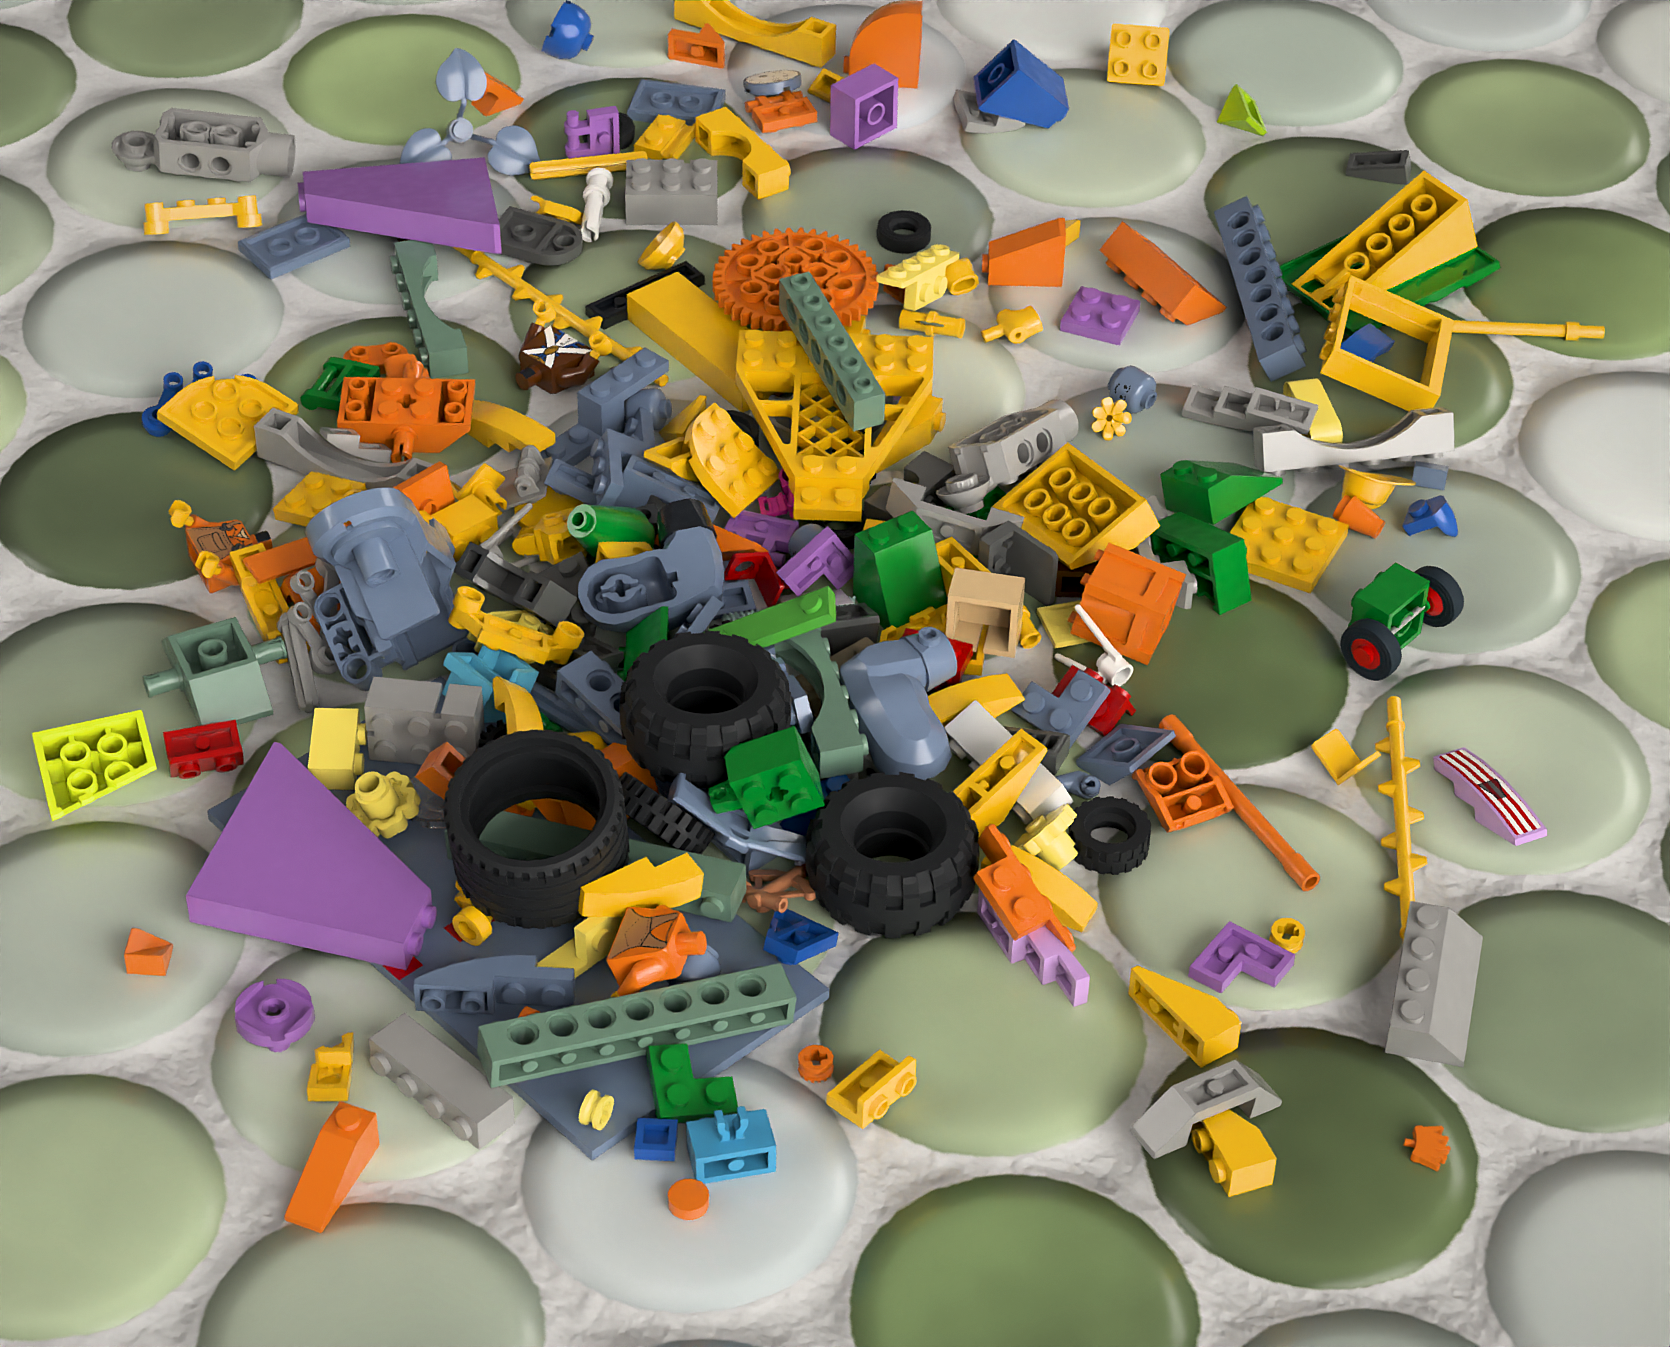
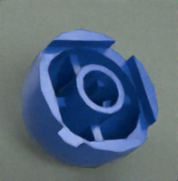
[542,0,594,59]

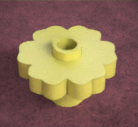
[346,771,421,839]
[1013,803,1078,870]

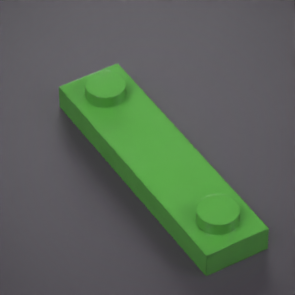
[702,586,836,648]

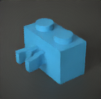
[686,1106,776,1184]

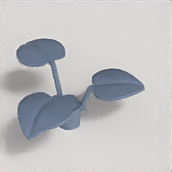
[400,48,540,175]

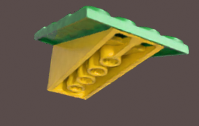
[1278,171,1501,336]

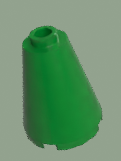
[567,504,655,560]

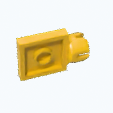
[273,471,367,527]

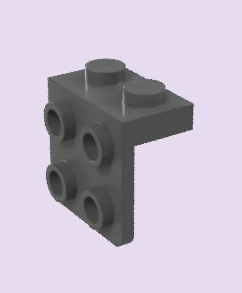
[978,520,1058,606]

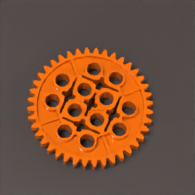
[713,227,879,332]

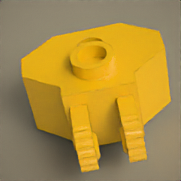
[512,508,588,565]

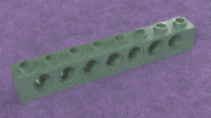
[477,963,797,1088]

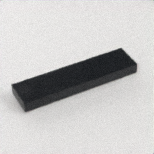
[585,261,705,330]

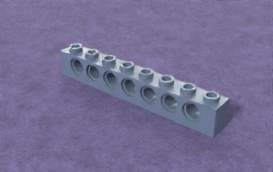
[1214,196,1307,382]
[555,651,783,876]

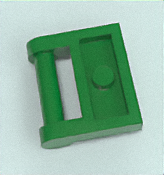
[300,357,380,411]

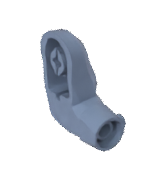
[839,627,957,780]

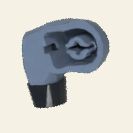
[578,498,724,632]

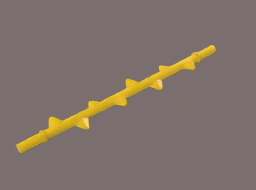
[452,247,669,387]
[1375,696,1427,943]

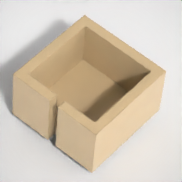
[946,567,1025,658]

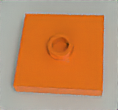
[393,461,455,515]

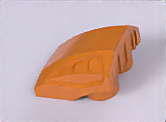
[1131,749,1234,833]

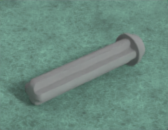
[277,612,319,713]

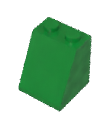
[853,510,948,629]

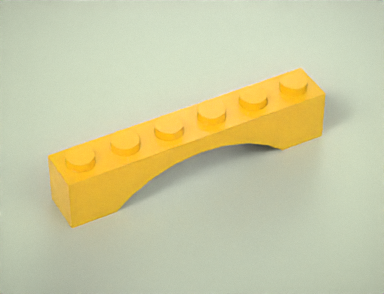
[674,0,836,68]

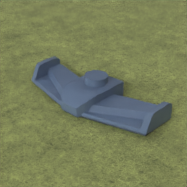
[667,773,807,866]

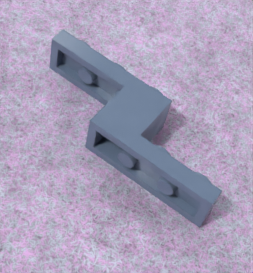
[540,347,669,466]
[590,407,655,506]
[544,454,721,523]

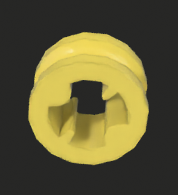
[579,1090,614,1130]

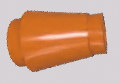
[1333,495,1385,539]

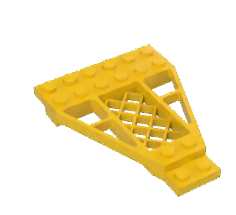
[736,329,933,522]

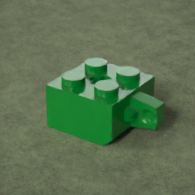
[709,726,825,829]

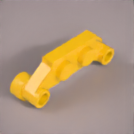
[143,195,262,235]
[448,586,584,665]

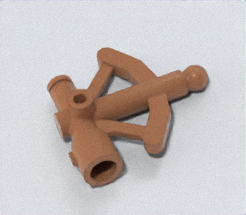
[742,863,816,913]

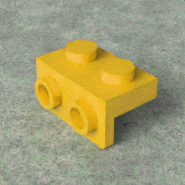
[826,1049,917,1129]

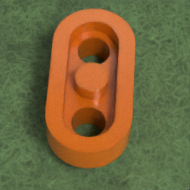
[343,342,408,374]

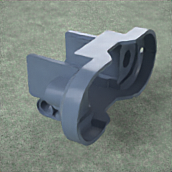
[305,487,469,691]

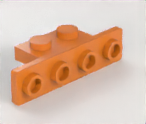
[973,824,1076,953]

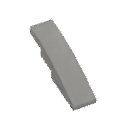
[1182,384,1319,434]

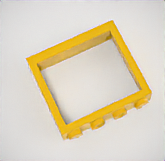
[1319,275,1454,411]

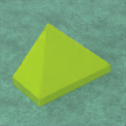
[1217,84,1267,136]

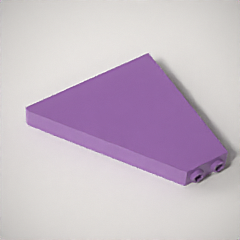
[298,157,502,254]
[186,742,437,970]

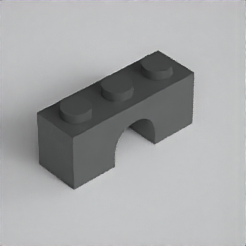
[864,451,956,521]

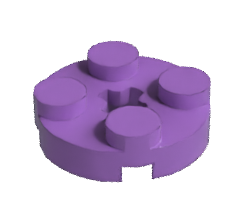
[235,979,315,1052]

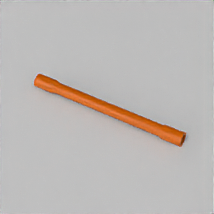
[1159,714,1320,891]

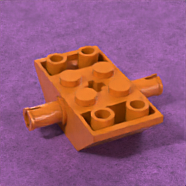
[337,360,476,463]

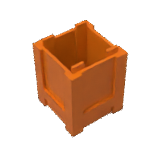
[1068,542,1186,666]

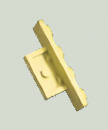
[876,244,960,311]
[537,916,623,978]

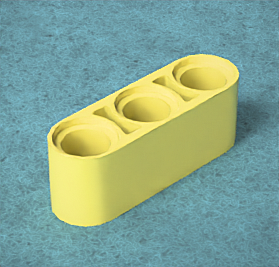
[1283,378,1343,443]

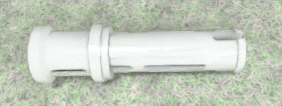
[580,168,613,242]

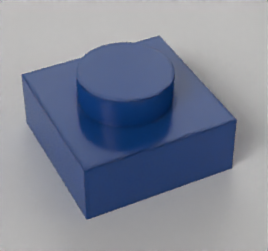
[634,1118,678,1161]

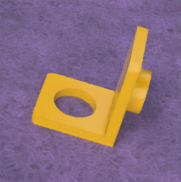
[1311,729,1381,785]

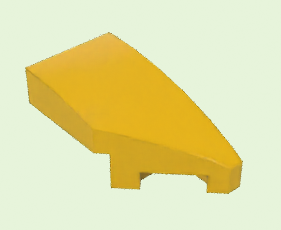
[307,1032,354,1101]

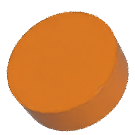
[668,1179,709,1220]

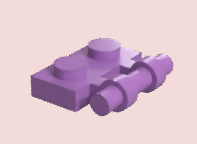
[564,106,620,159]
[724,510,799,568]

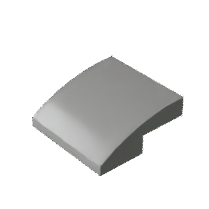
[953,89,1026,134]

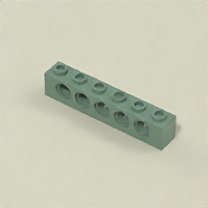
[779,271,885,432]

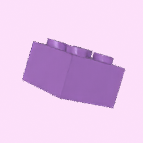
[830,64,898,150]

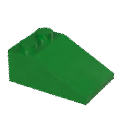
[1160,460,1283,525]

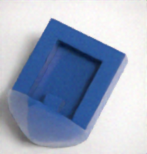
[1402,495,1458,537]

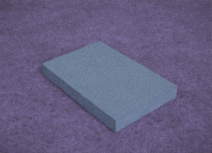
[627,79,726,126]
[238,214,350,279]

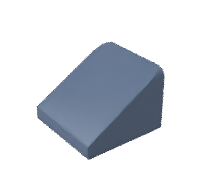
[1412,461,1449,490]

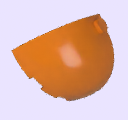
[843,0,923,89]

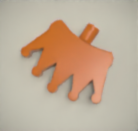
[1403,1125,1451,1171]

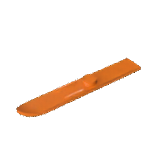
[242,522,351,584]

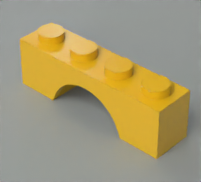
[695,107,791,200]

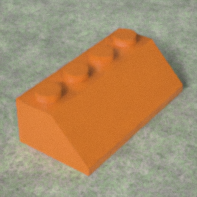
[1099,221,1227,326]

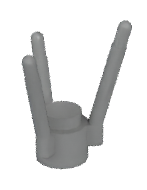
[478,503,539,568]

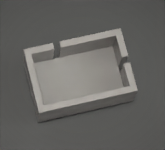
[625,158,718,225]
[364,677,485,765]

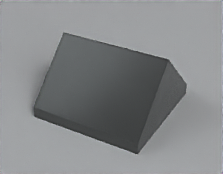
[821,603,880,656]

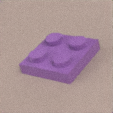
[1060,286,1140,346]

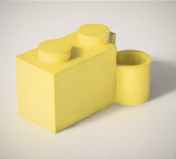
[308,708,367,790]

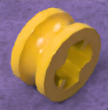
[1269,918,1305,953]

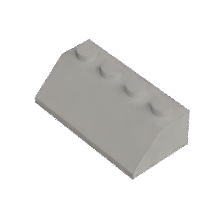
[1385,901,1483,1067]

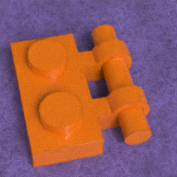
[745,90,817,133]

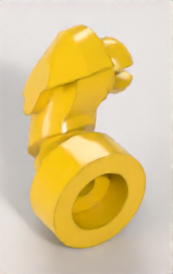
[452,880,493,946]

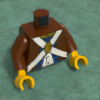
[515,299,613,394]

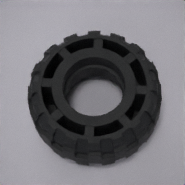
[620,630,791,791]
[806,772,980,938]

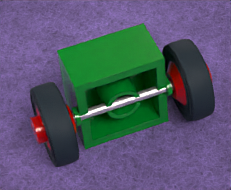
[1340,562,1464,681]

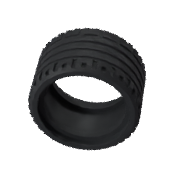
[443,729,630,929]

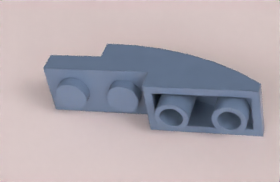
[413,955,575,1015]

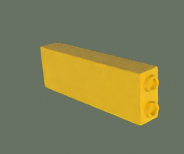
[627,272,786,413]

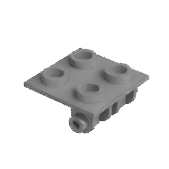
[496,445,553,512]

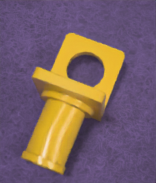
[450,463,507,516]

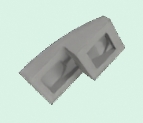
[320,427,392,463]

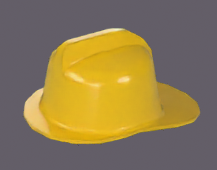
[1339,465,1416,510]

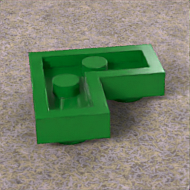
[646,1044,738,1123]

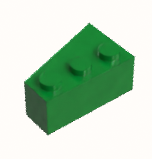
[1150,511,1252,615]

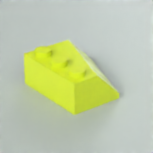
[32,710,157,822]

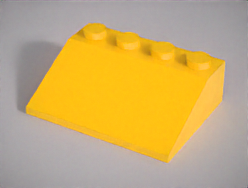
[992,442,1160,570]

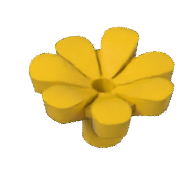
[1090,397,1132,441]

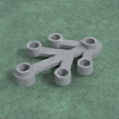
[287,558,370,675]

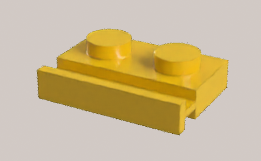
[634,114,696,160]

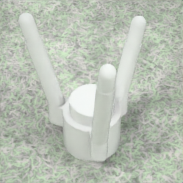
[1054,604,1133,686]

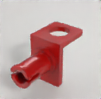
[724,552,790,607]

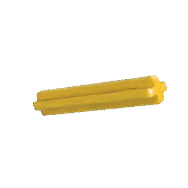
[529,151,648,180]

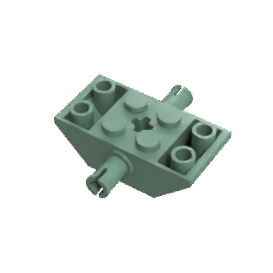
[142,617,287,726]

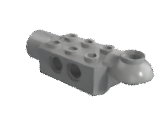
[111,108,296,182]
[936,399,1078,514]

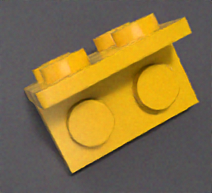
[1107,24,1169,86]

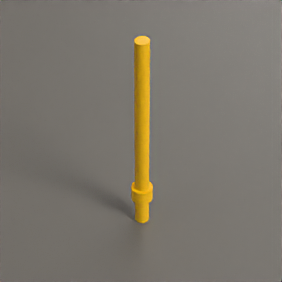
[1452,320,1605,341]

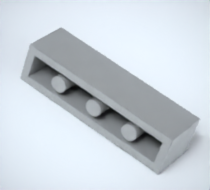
[369,1013,515,1150]

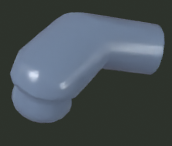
[1055,771,1101,799]

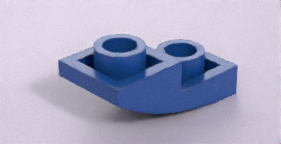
[1340,323,1395,363]

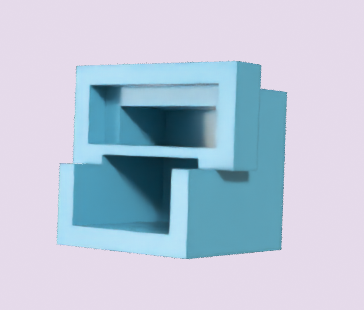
[442,644,539,723]

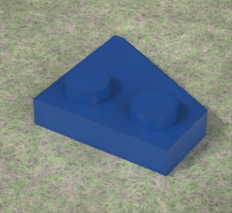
[763,909,839,965]

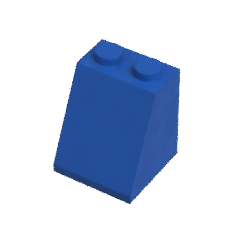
[973,39,1069,129]

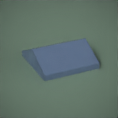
[1076,724,1176,786]

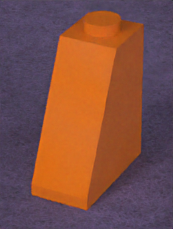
[982,218,1066,287]

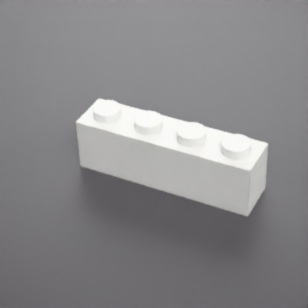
[944,700,1074,825]

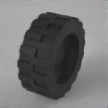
[1068,796,1151,875]

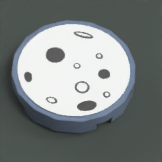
[743,70,802,96]

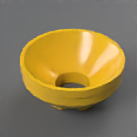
[638,221,685,270]

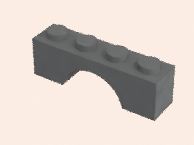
[454,542,578,627]

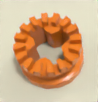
[798,1045,834,1083]

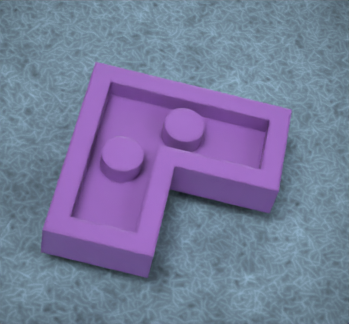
[776,526,854,596]
[1188,921,1295,994]

